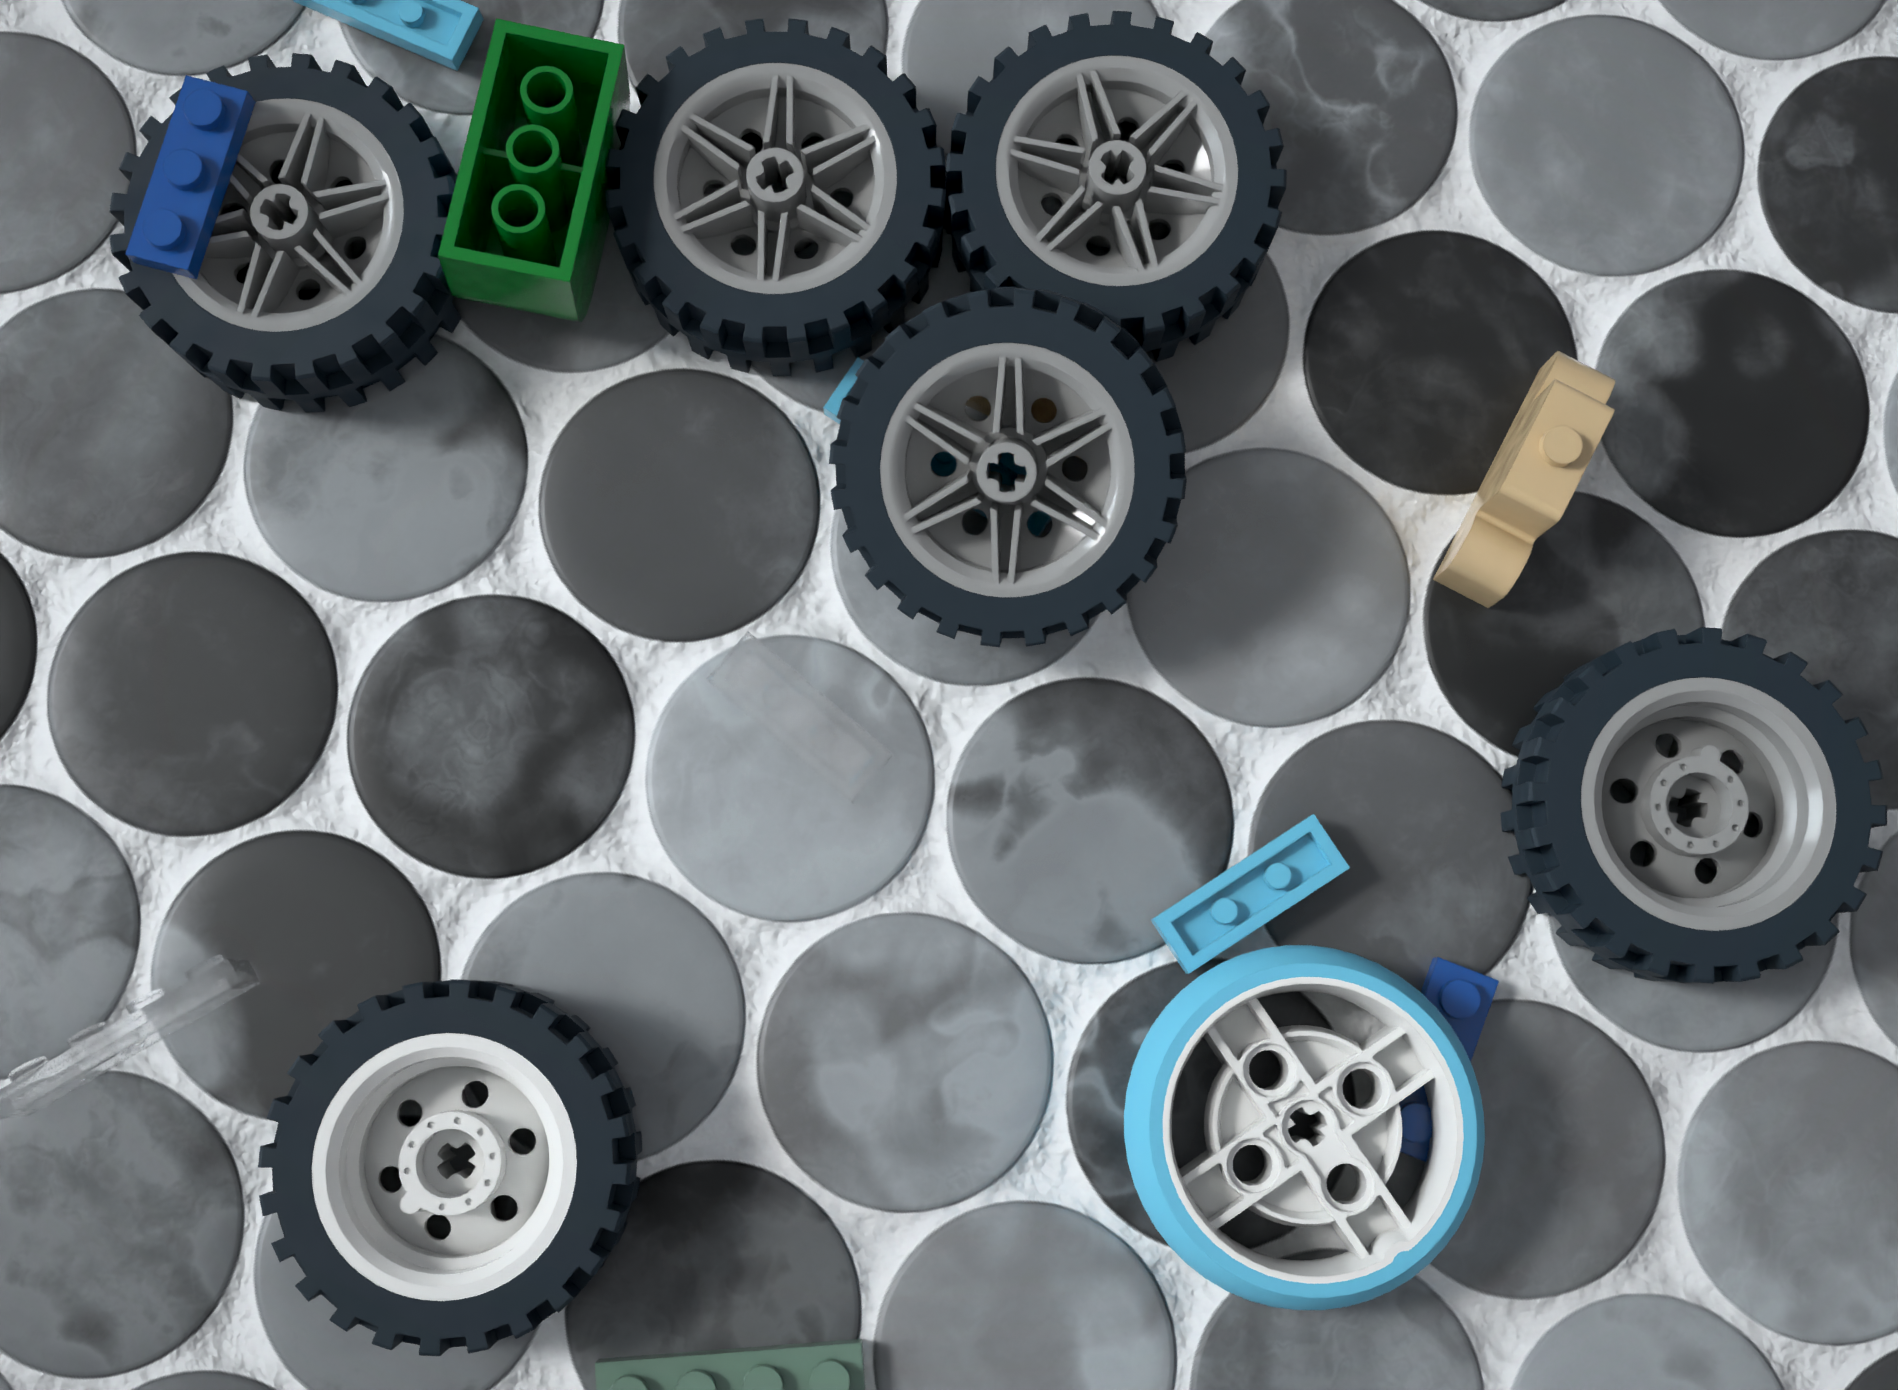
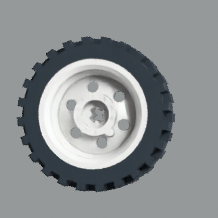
[258,979,642,1356]

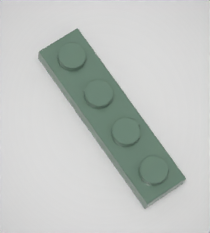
[595,1339,865,1390]

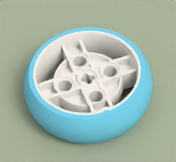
[1124,945,1485,1310]

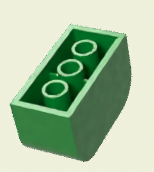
[438,18,630,322]

